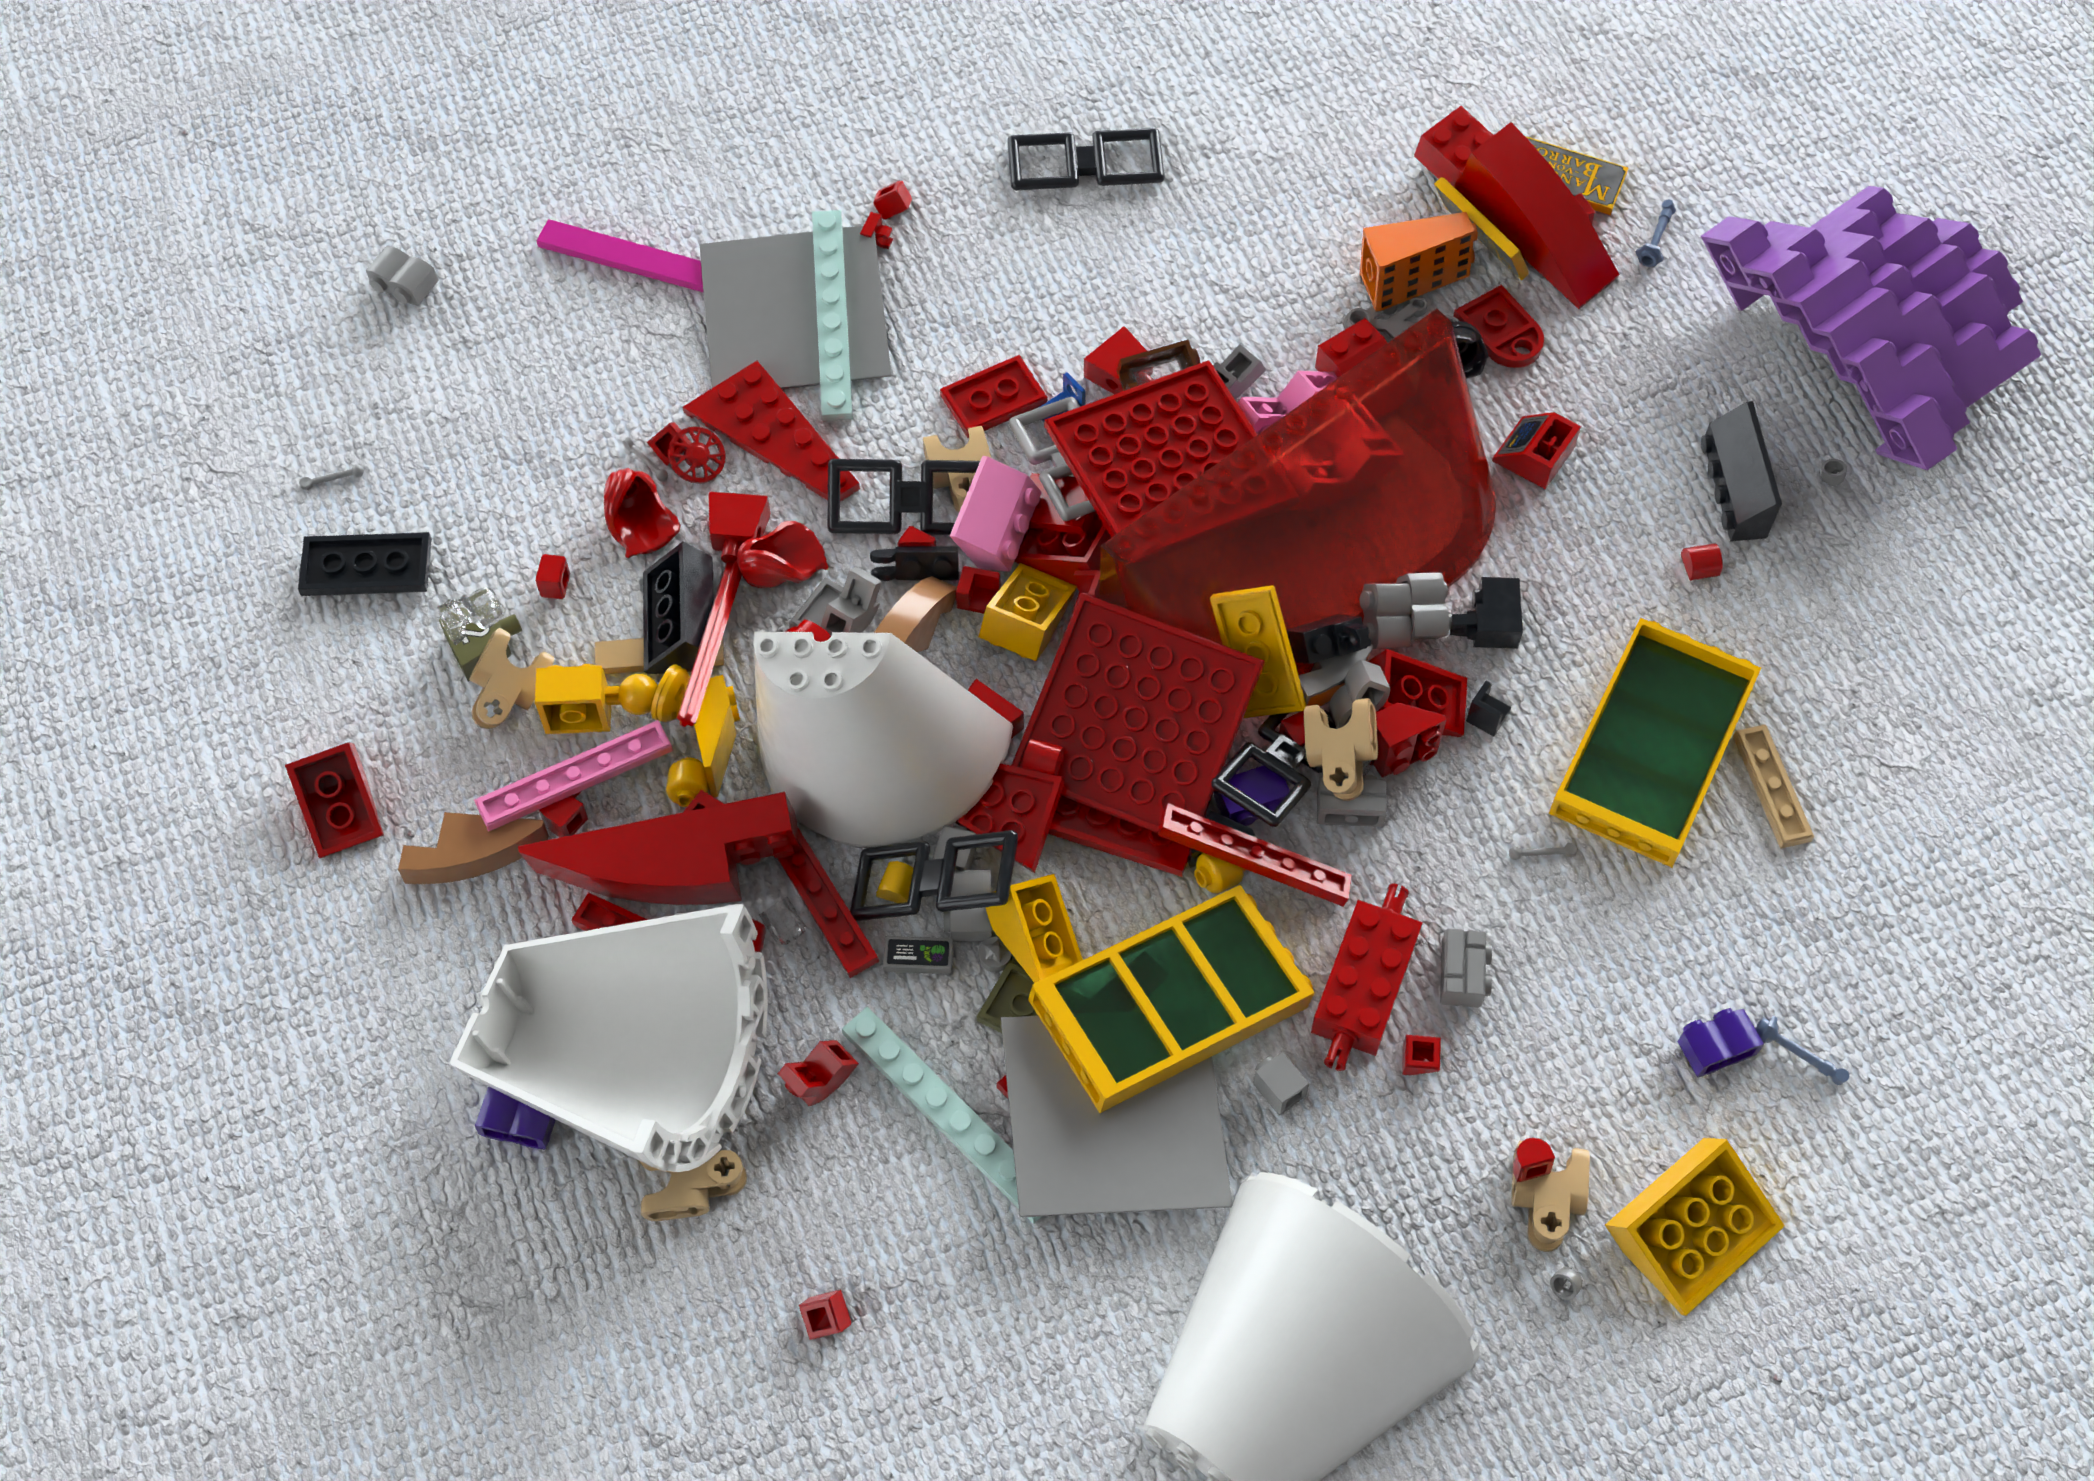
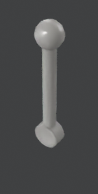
[622,437,668,481]
[299,465,364,490]
[1509,843,1578,860]

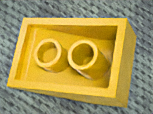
[978,563,1077,661]
[685,675,740,798]
[985,874,1083,983]

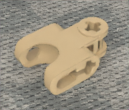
[923,426,991,512]
[469,628,554,729]
[1304,698,1378,801]
[1511,1141,1590,1252]
[639,1150,747,1221]

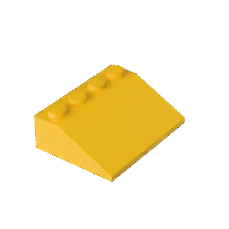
[1605,1138,1785,1316]

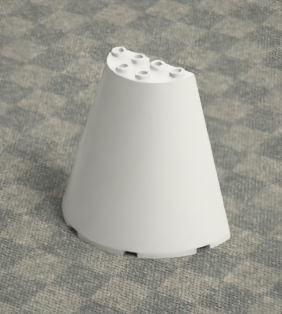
[754,632,1013,848]
[449,904,768,1172]
[1143,1172,1479,1481]

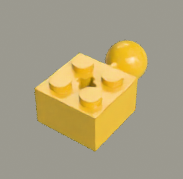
[535,664,658,734]

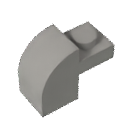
[820,566,882,636]

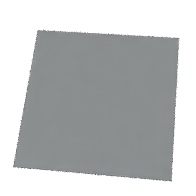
[699,226,892,389]
[1001,1010,1233,1217]

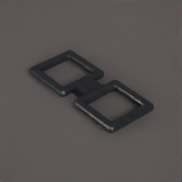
[1007,128,1165,191]
[827,459,980,535]
[1211,707,1336,827]
[850,830,1018,921]

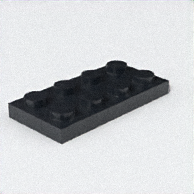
[298,532,432,596]

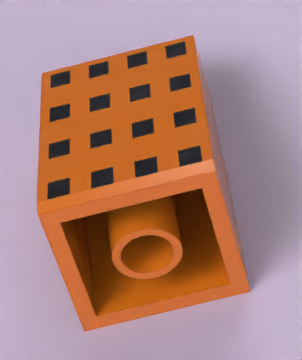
[1360,212,1478,312]

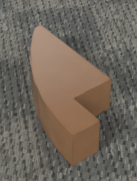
[874,576,957,652]
[398,812,549,884]

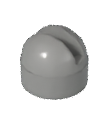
[1821,459,1847,486]
[1550,1267,1583,1300]

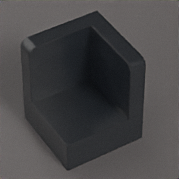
[1466,680,1512,737]

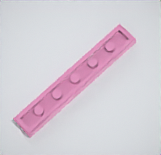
[474,720,673,832]

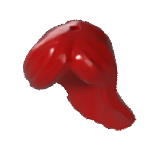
[604,468,681,558]
[737,521,829,588]

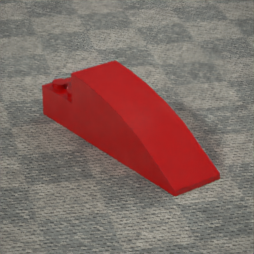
[1414,105,1620,309]
[518,792,801,905]

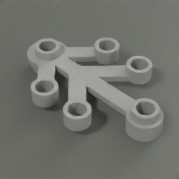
[1343,297,1459,364]

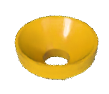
[651,664,690,723]

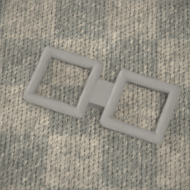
[1009,397,1095,521]

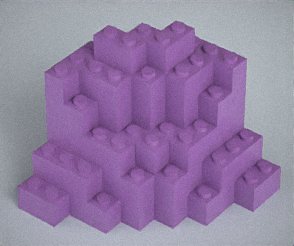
[1701,186,2041,470]

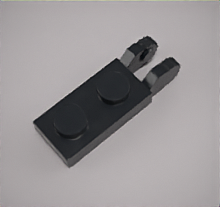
[870,546,959,581]

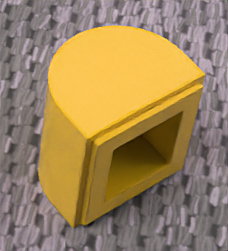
[876,861,913,903]

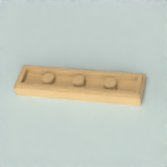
[595,638,724,674]
[1733,724,1814,849]

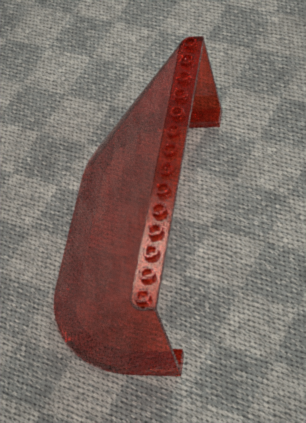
[1099,308,1496,676]

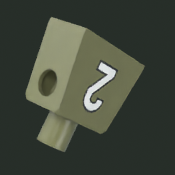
[439,606,522,682]

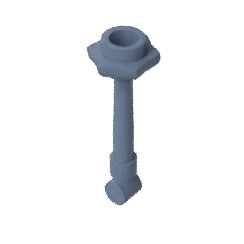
[1635,199,1676,267]
[1755,1015,1849,1085]

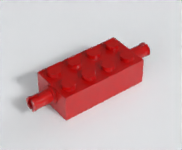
[1310,884,1423,1071]

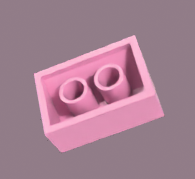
[950,456,1042,572]

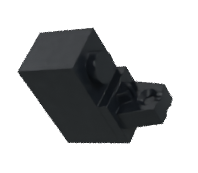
[1450,577,1523,649]
[1286,614,1371,664]

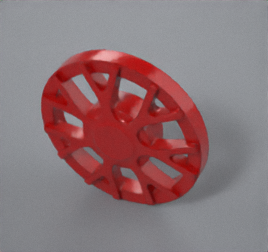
[668,426,726,484]

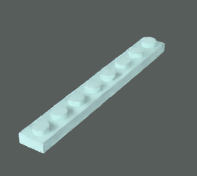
[812,210,853,421]
[842,1007,1042,1224]

